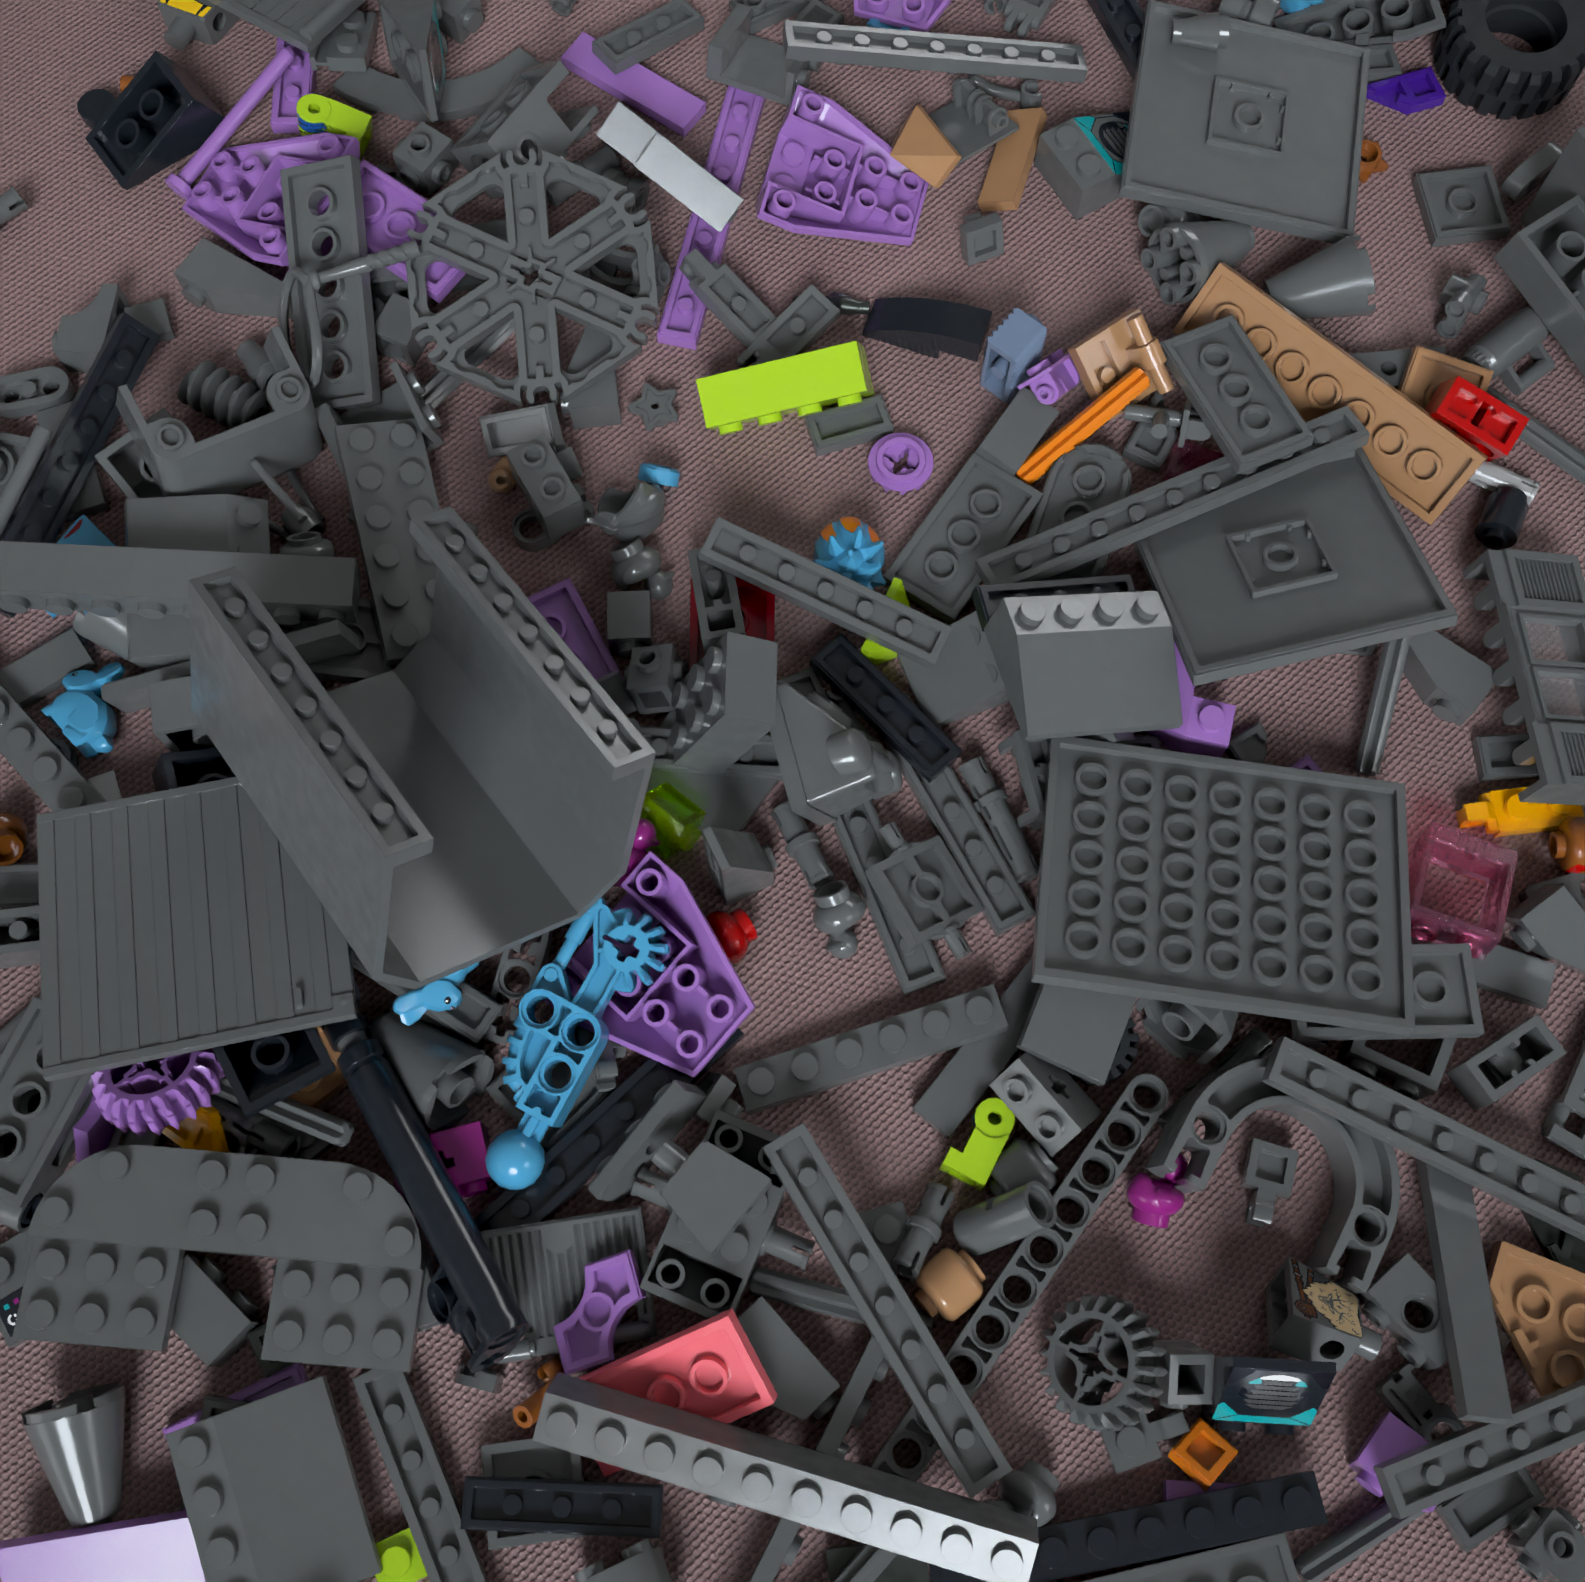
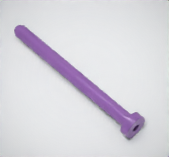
[165,47,295,200]

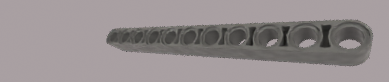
[868,1074,1168,1481]

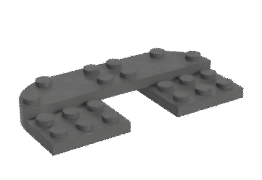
[12,1145,427,1373]

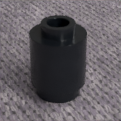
[1475,486,1529,550]

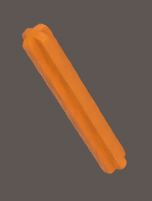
[1015,367,1150,485]

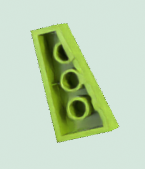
[696,341,875,435]

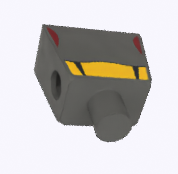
[158,0,240,51]

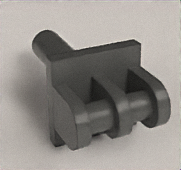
[1124,397,1211,448]

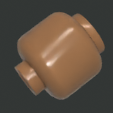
[914,1248,986,1322]

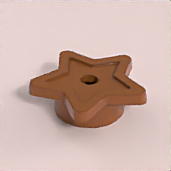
[1359,140,1389,184]

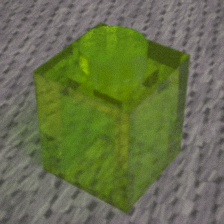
[640,781,706,859]

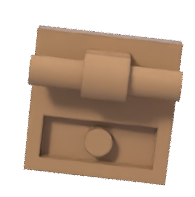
[1068,308,1174,421]

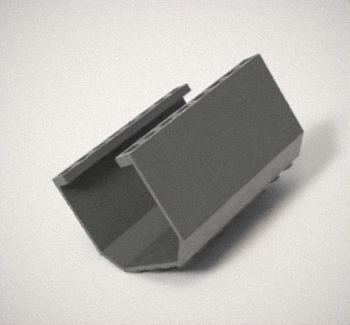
[189,506,656,990]

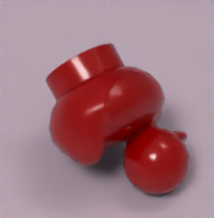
[706,908,758,963]

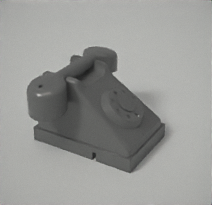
[770,683,902,826]

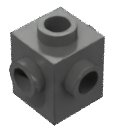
[392,121,459,196]
[624,643,689,714]
[1505,1506,1585,1582]

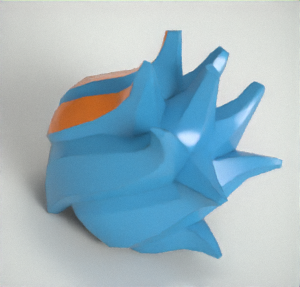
[812,516,887,590]

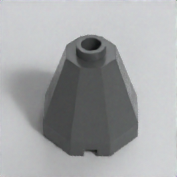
[1135,998,1239,1065]

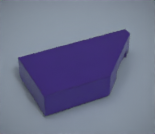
[1366,66,1446,115]

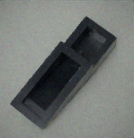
[862,297,992,362]

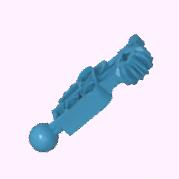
[485,897,670,1190]

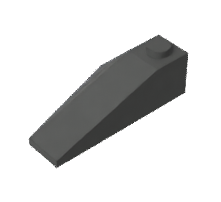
[1274,0,1446,46]

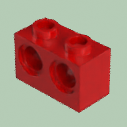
[1425,375,1530,461]

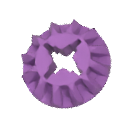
[868,433,933,496]

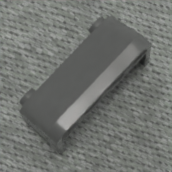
[116,325,322,497]

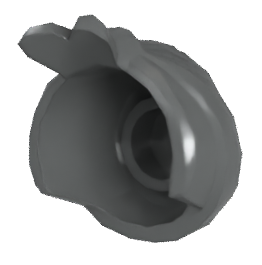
[584,481,666,542]

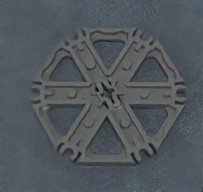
[404,149,659,408]

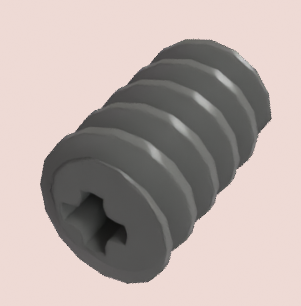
[177,360,270,429]

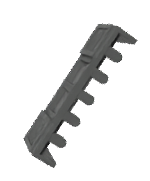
[1463,549,1585,805]

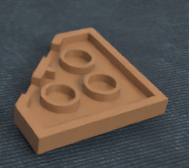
[1487,1240,1585,1397]

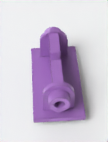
[1017,348,1080,405]

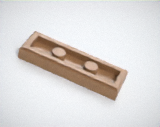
[977,107,1047,212]

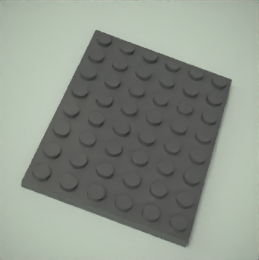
[1031,737,1415,1036]

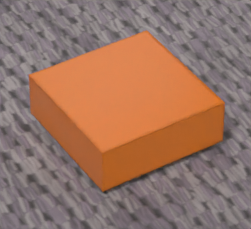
[1167,1417,1239,1491]

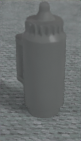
[1460,307,1555,395]

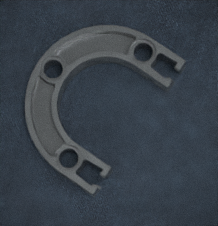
[1145,1057,1400,1293]

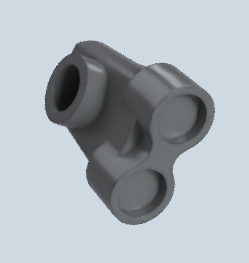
[1437,273,1490,339]

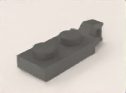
[679,248,777,348]

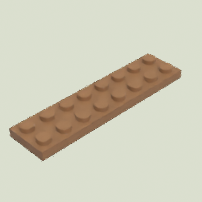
[1172,262,1488,525]

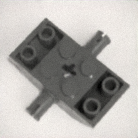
[631,1109,816,1318]

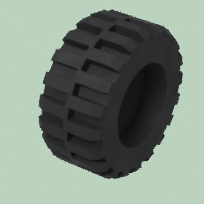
[1433,0,1585,120]

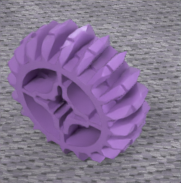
[91,1048,225,1137]

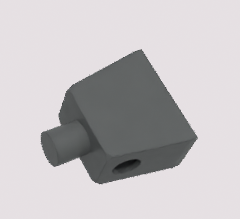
[651,1139,772,1257]

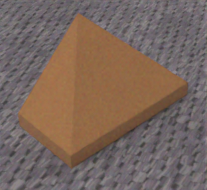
[890,105,962,188]

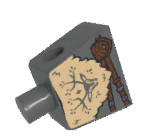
[1265,1256,1383,1372]

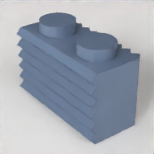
[979,308,1047,403]

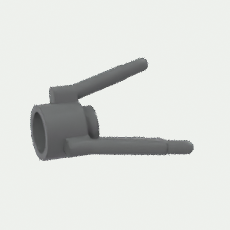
[251,460,326,543]

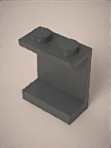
[706,3,823,106]
[315,361,444,477]

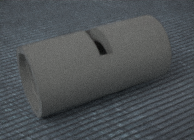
[953,1181,1057,1257]

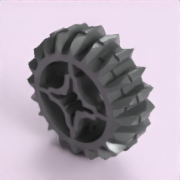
[1037,1294,1169,1431]

